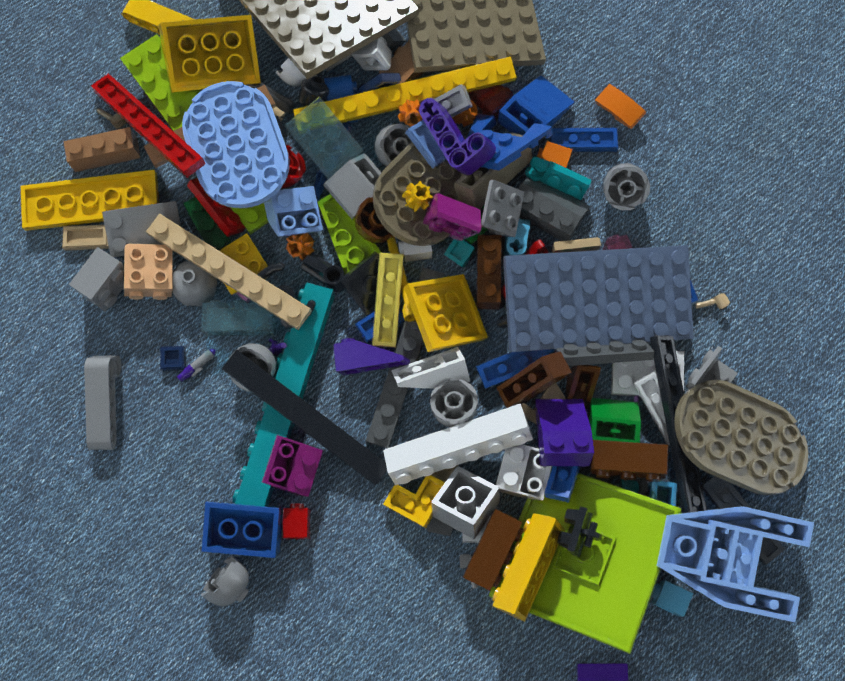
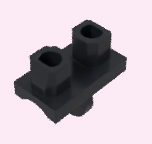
[557,506,602,557]

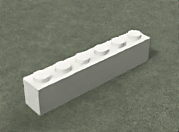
[383,404,533,485]

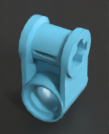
[503,218,530,256]

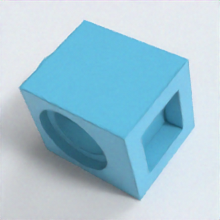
[651,580,693,617]

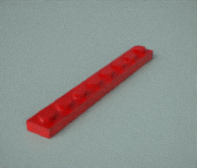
[91,73,206,178]

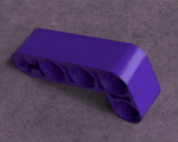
[419,98,496,175]

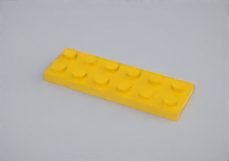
[20,170,159,231]

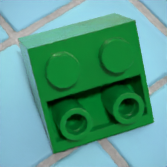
[589,398,641,443]

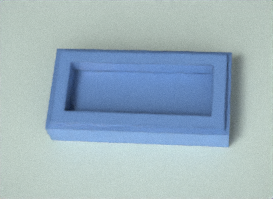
[405,120,447,169]

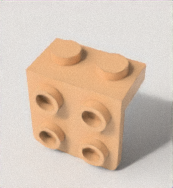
[124,244,172,300]

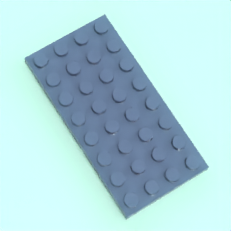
[503,245,694,352]

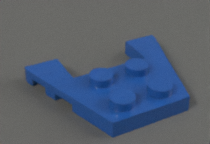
[462,113,553,171]

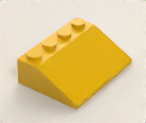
[158,15,261,93]

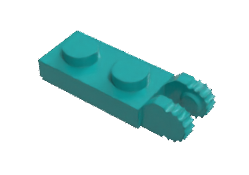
[525,157,591,200]

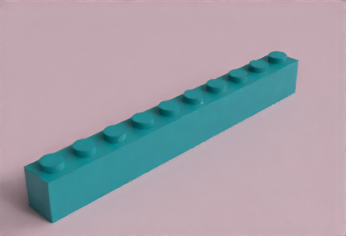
[232,282,335,507]

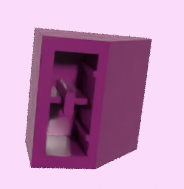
[423,193,481,241]
[262,435,323,497]

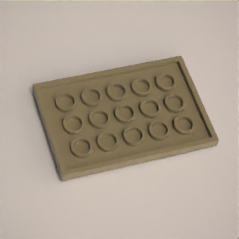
[406,0,546,73]

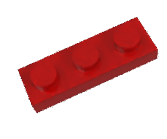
[187,178,245,237]

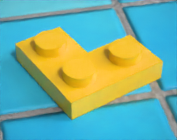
[383,475,445,529]

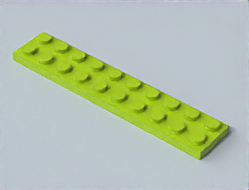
[120,34,268,235]

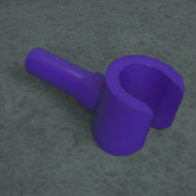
[268,339,287,356]

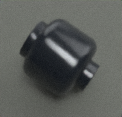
[298,76,329,107]

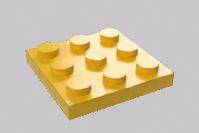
[404,274,488,352]

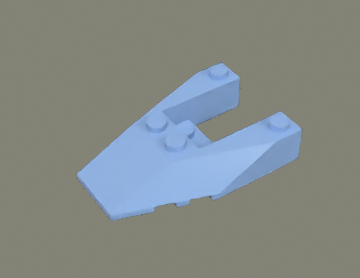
[657,506,814,622]

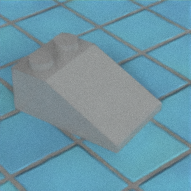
[102,201,181,257]

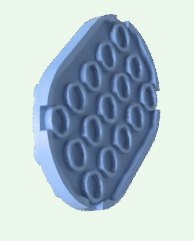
[182,81,290,208]

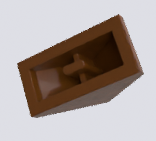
[565,365,601,409]

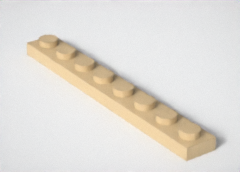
[146,213,312,330]

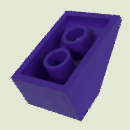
[535,399,594,466]

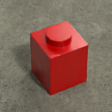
[283,503,310,539]

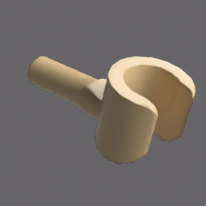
[695,293,730,310]

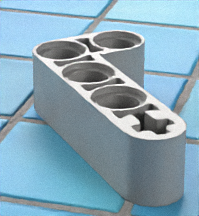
[84,356,121,450]

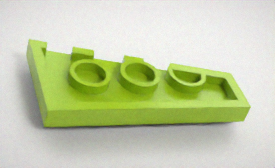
[318,194,382,275]

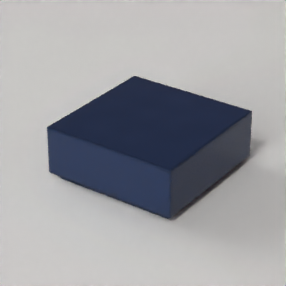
[160,346,185,371]

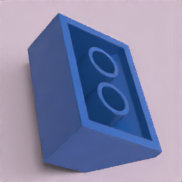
[201,501,282,558]

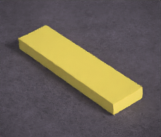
[372,252,404,348]

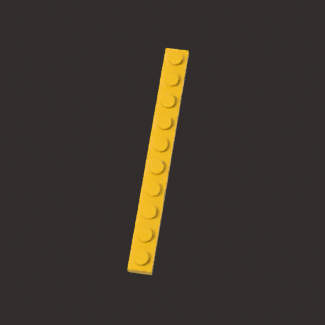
[293,56,517,133]

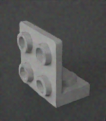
[481,180,524,237]
[686,346,738,390]

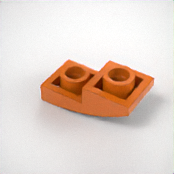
[595,84,646,129]

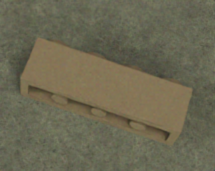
[455,132,533,209]

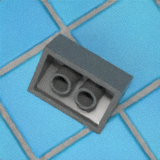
[519,178,590,241]

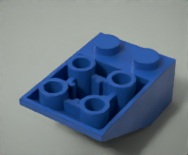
[498,75,575,142]

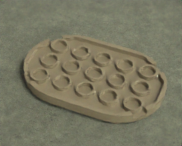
[373,136,466,246]
[675,380,808,495]

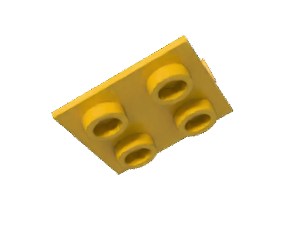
[219,233,268,295]

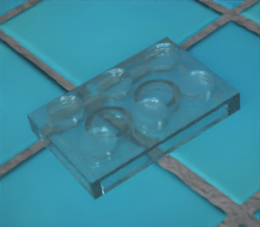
[284,97,363,179]

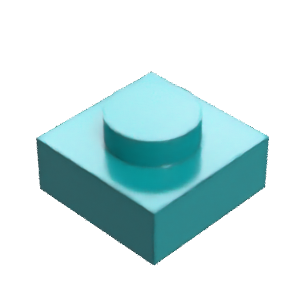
[444,239,477,268]

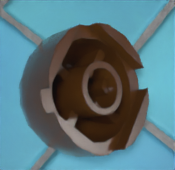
[354,197,393,243]

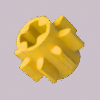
[402,181,433,212]

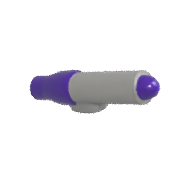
[177,349,216,382]

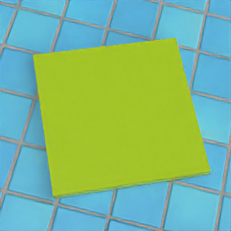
[489,466,682,654]

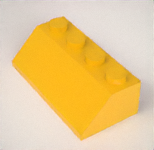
[492,513,565,622]

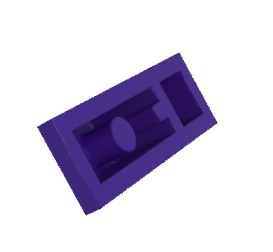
[334,338,410,376]

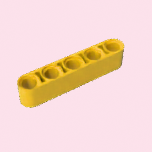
[121,0,195,35]

